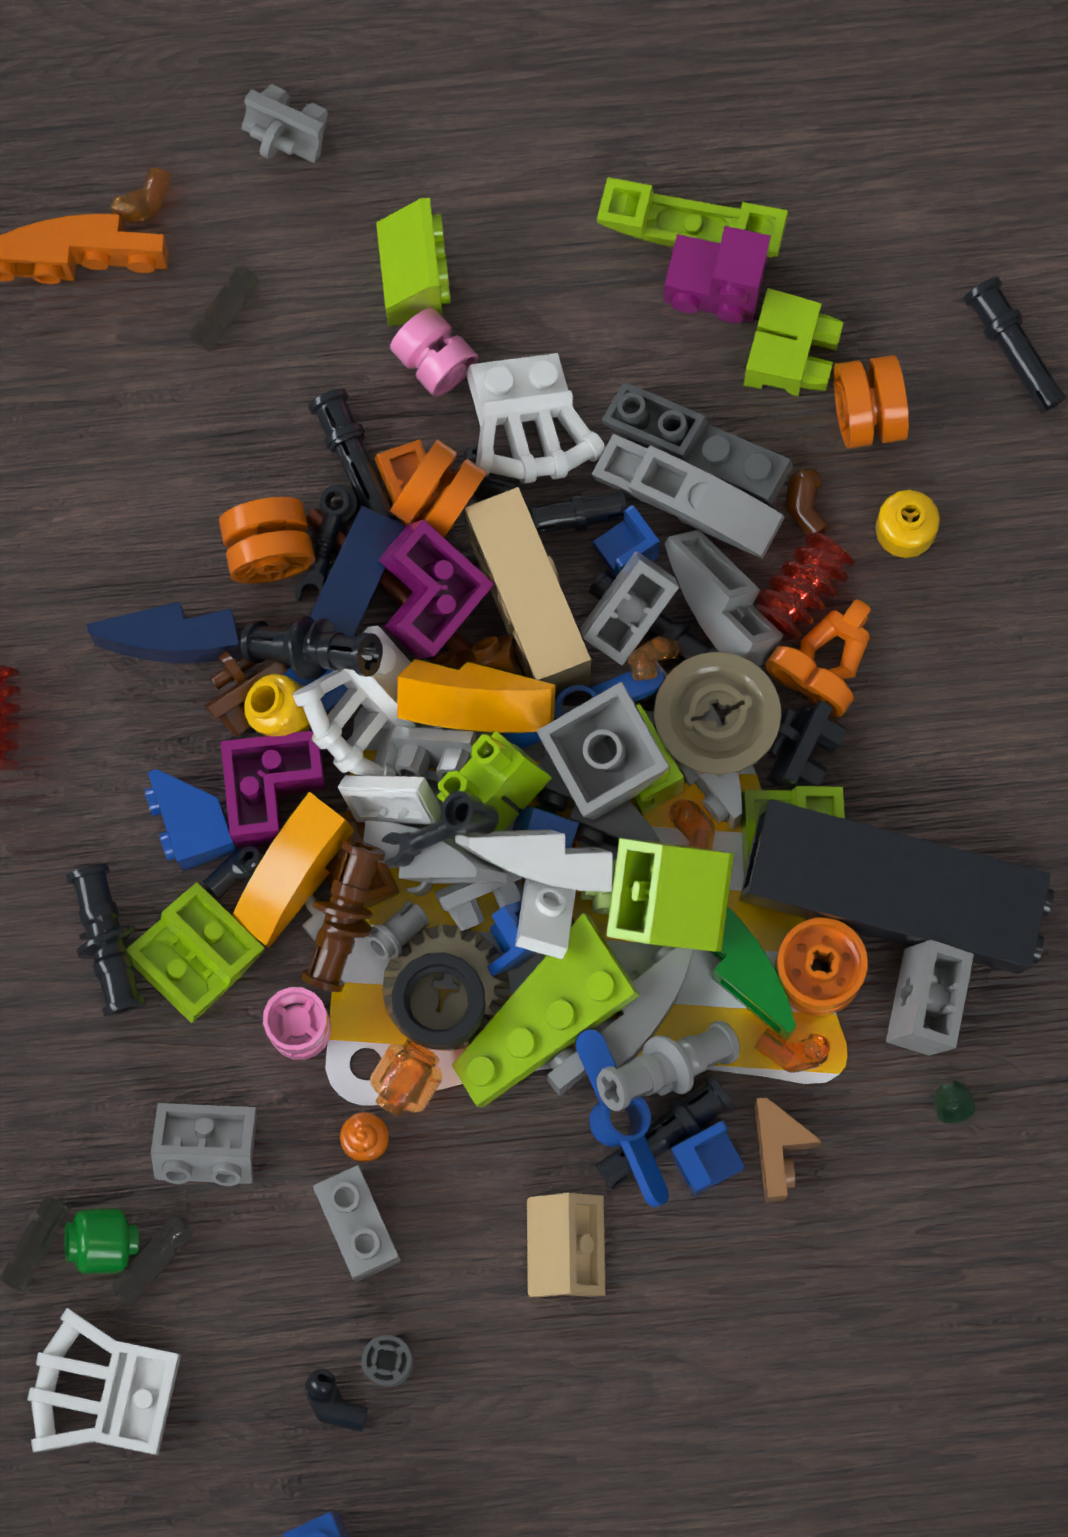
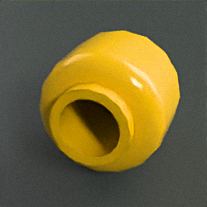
[875,490,940,558]
[244,674,311,736]

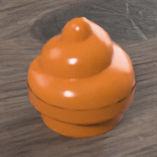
[340,1113,389,1163]

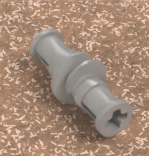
[597,1021,740,1111]

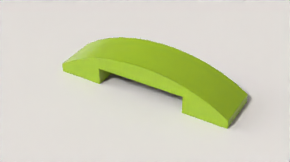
[597,177,788,257]

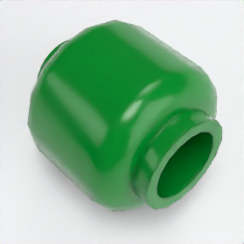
[64,1208,139,1274]

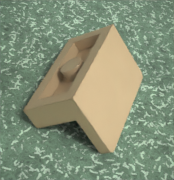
[527,1193,605,1297]

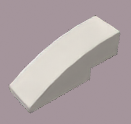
[455,829,612,892]

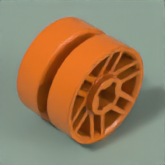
[833,355,909,449]
[390,439,487,538]
[218,497,316,584]
[774,918,868,1016]

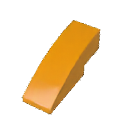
[397,659,556,733]
[232,792,355,948]

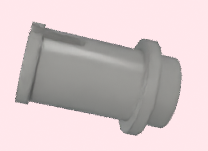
[367,901,429,960]

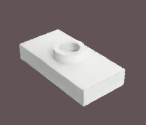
[338,775,441,824]
[515,878,576,959]

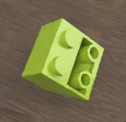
[376,198,451,326]
[607,838,734,952]

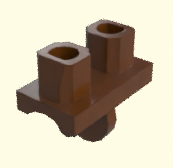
[204,651,287,736]

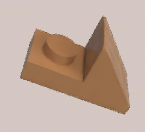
[754,1097,821,1203]

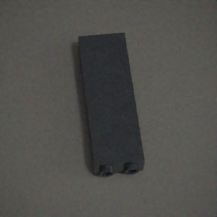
[739,799,1054,974]

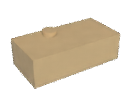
[465,487,591,698]

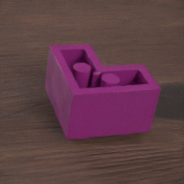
[663,226,771,323]
[378,519,494,659]
[220,730,326,848]

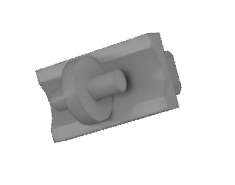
[242,84,328,163]
[391,724,477,781]
[434,868,524,931]

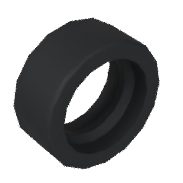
[392,952,486,1050]

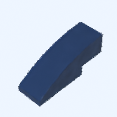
[310,506,405,636]
[87,602,243,663]

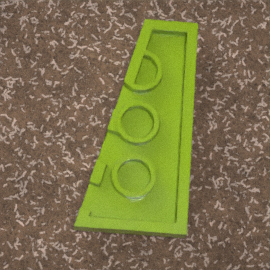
[452,913,640,1108]

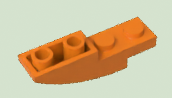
[0,214,169,284]

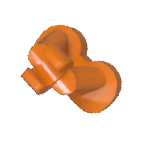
[765,599,871,718]

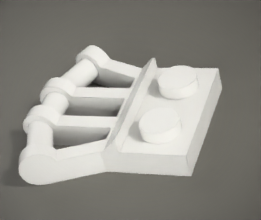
[466,353,605,484]
[292,626,416,776]
[27,1308,181,1455]

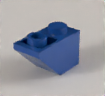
[144,769,237,871]

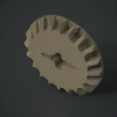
[654,652,781,777]
[383,924,510,1051]

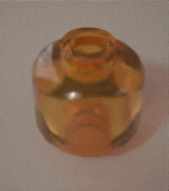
[370,1039,443,1116]

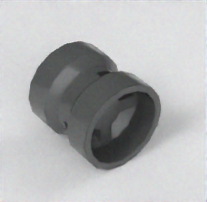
[362,1335,414,1388]

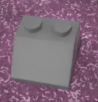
[536,682,670,820]

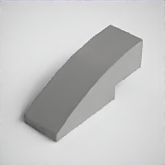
[665,530,783,666]
[364,820,507,884]

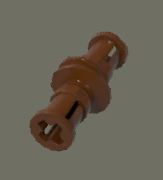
[301,839,385,992]

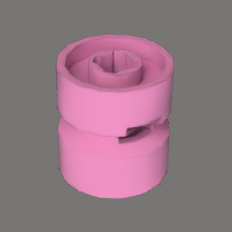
[390,308,478,397]
[263,987,331,1060]

